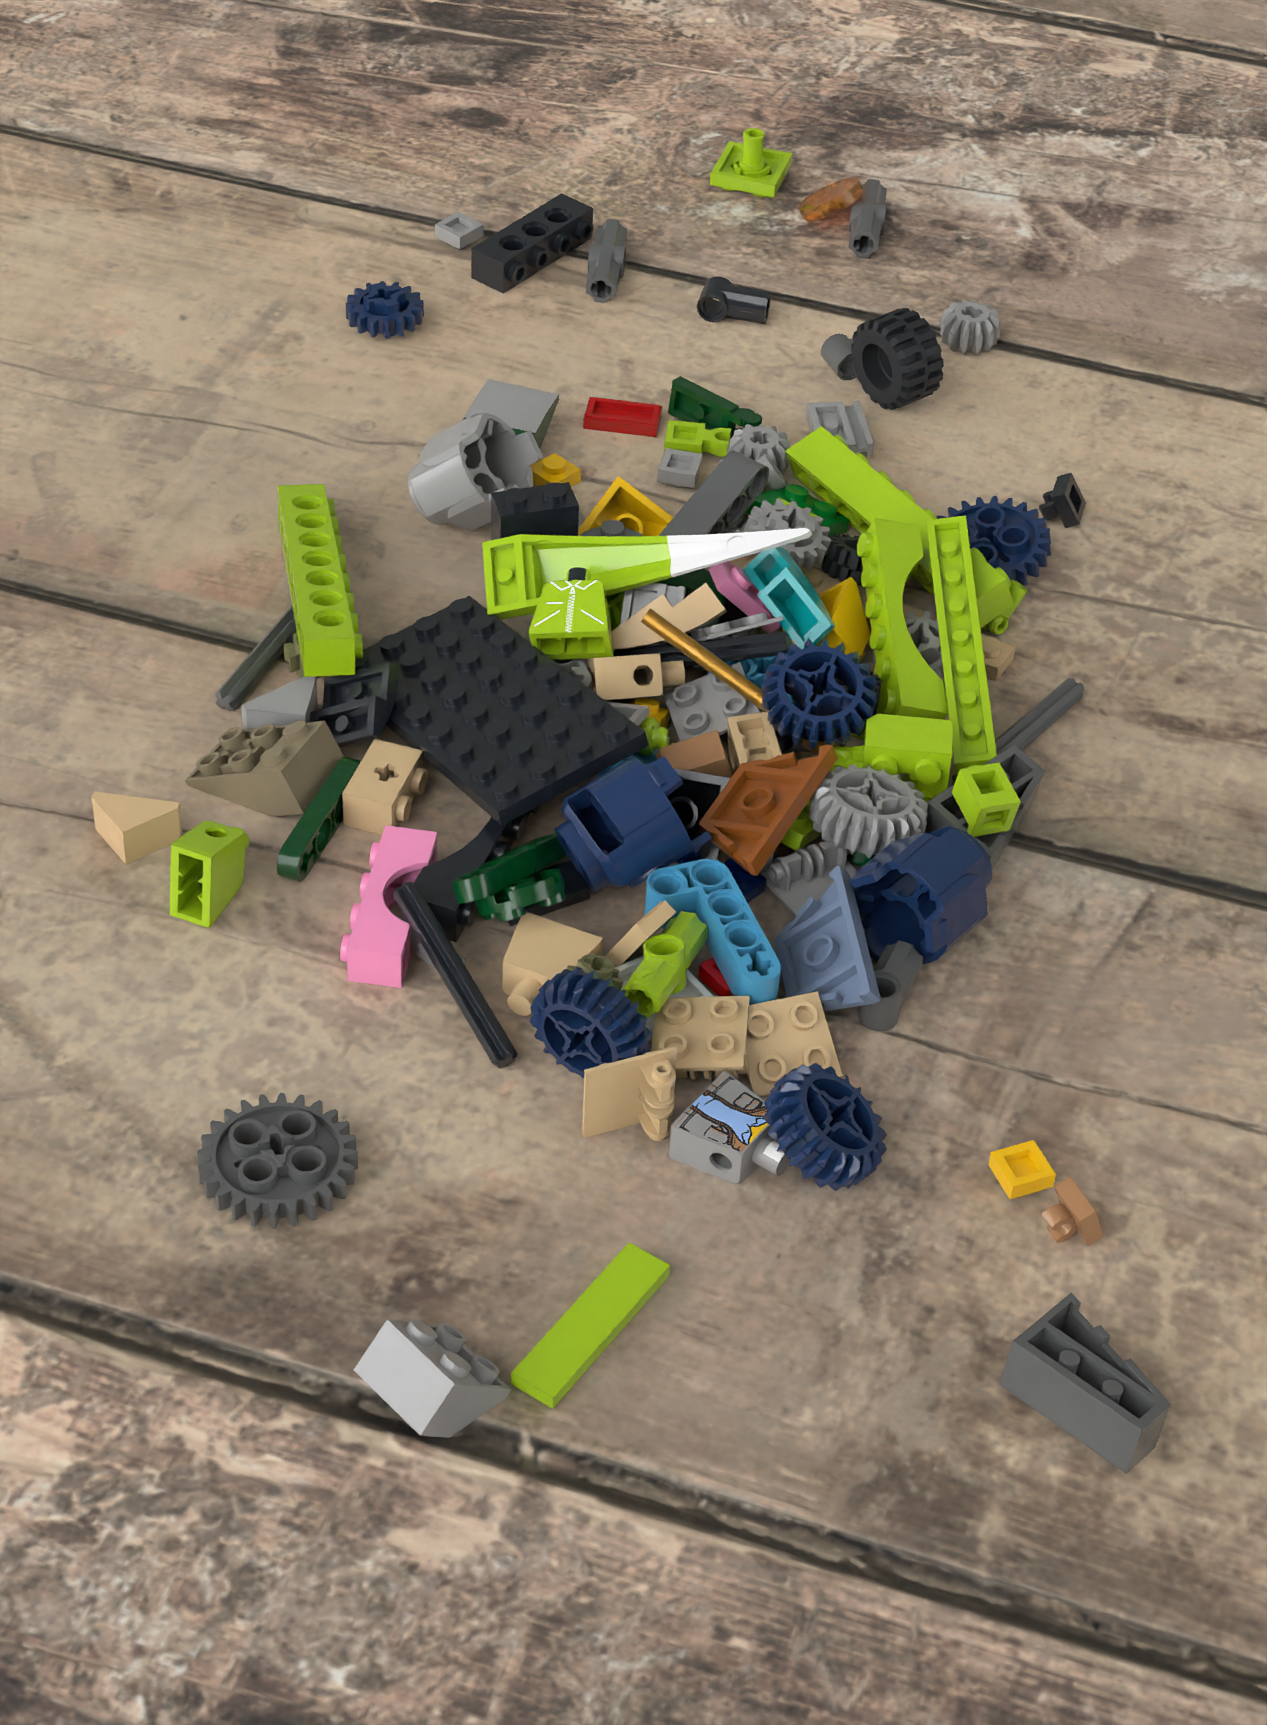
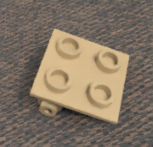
[745,991,843,1097]
[651,996,750,1080]
[582,1046,677,1141]

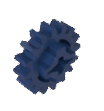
[346,281,424,339]

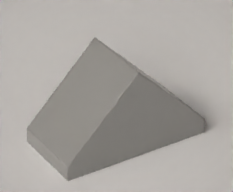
[241,676,318,729]

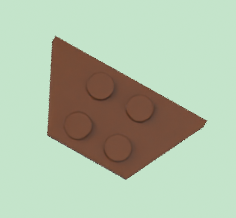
[699,745,838,876]

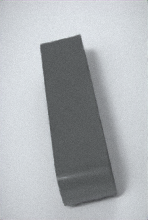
[659,451,769,536]

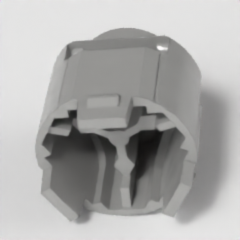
[408,413,543,531]

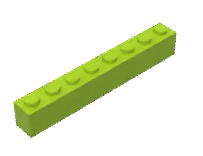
[785,426,1013,629]

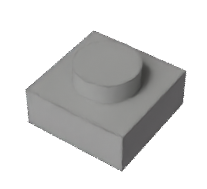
[435,212,484,249]
[657,448,703,488]

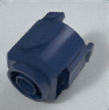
[554,756,712,894]
[849,826,992,964]

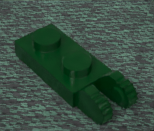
[668,376,762,438]

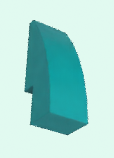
[743,546,835,649]

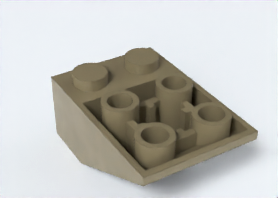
[185,720,344,816]

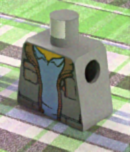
[669,1071,790,1184]

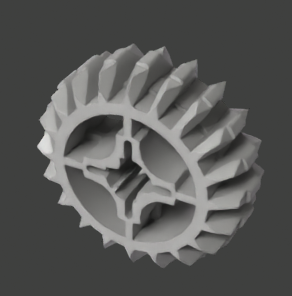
[809,764,928,858]

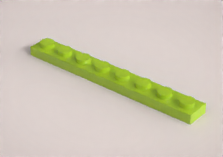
[926,515,997,775]

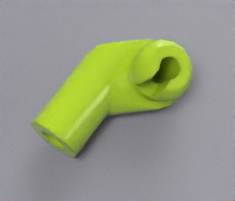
[983,580,1028,635]
[638,717,669,756]

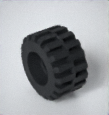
[851,308,944,410]

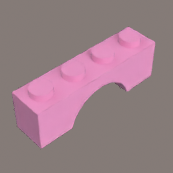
[340,825,438,988]

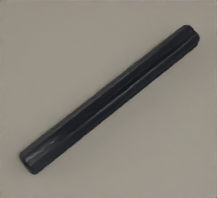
[614,631,791,672]
[393,882,517,1069]

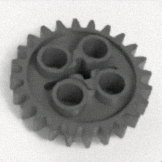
[197,1093,358,1229]

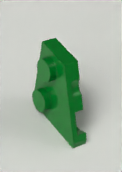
[746,484,850,537]

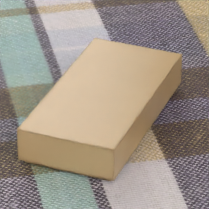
[604,901,676,967]

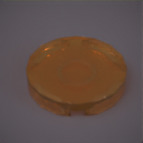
[797,177,863,221]

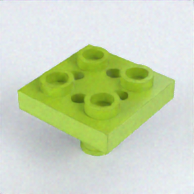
[710,128,793,198]

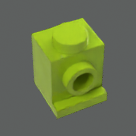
[952,762,1021,837]

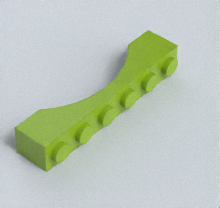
[857,518,948,719]

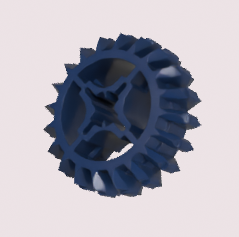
[761,638,877,750]
[530,967,652,1078]
[763,1062,887,1191]

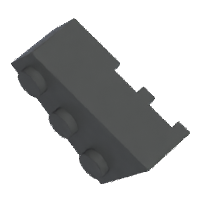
[999,1292,1171,1474]

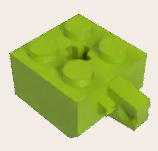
[829,714,953,803]

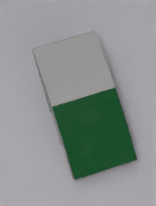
[463,379,559,449]

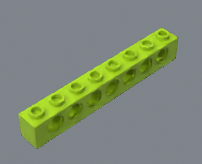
[277,484,363,677]

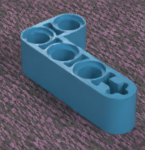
[644,859,781,1005]

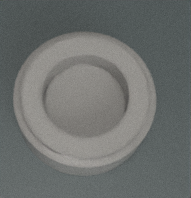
[756,454,788,490]

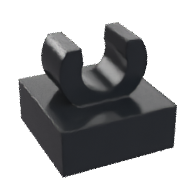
[1039,472,1086,528]

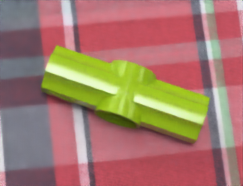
[622,911,708,1020]

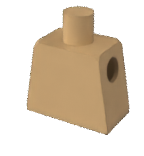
[587,653,685,700]
[502,912,603,1016]

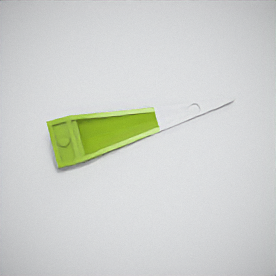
[482,528,812,620]

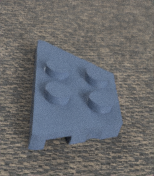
[774,865,881,1011]

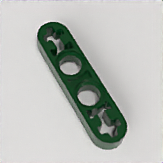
[277,756,361,882]
[452,833,566,904]

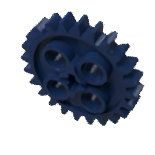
[936,496,1051,586]

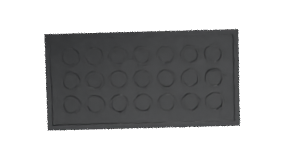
[355,596,649,826]

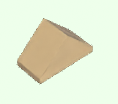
[92,791,183,864]

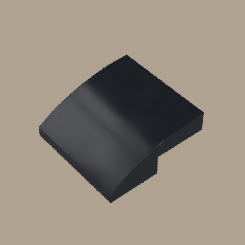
[310,662,400,747]

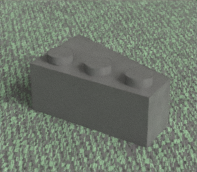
[924,745,1045,868]

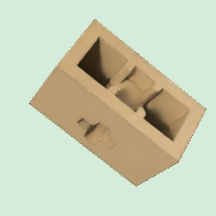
[342,739,428,835]

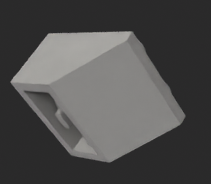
[354,1319,512,1438]

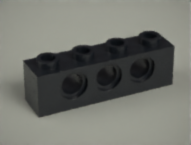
[471,193,594,294]

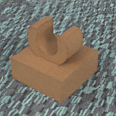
[1042,1177,1104,1246]

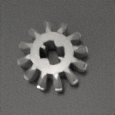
[940,299,1001,355]
[727,424,790,476]

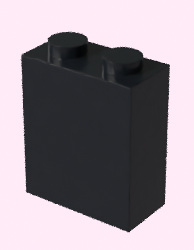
[491,482,579,540]

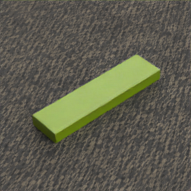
[511,1242,670,1409]

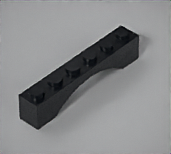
[413,805,540,942]

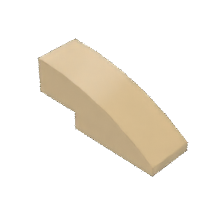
[612,583,727,651]

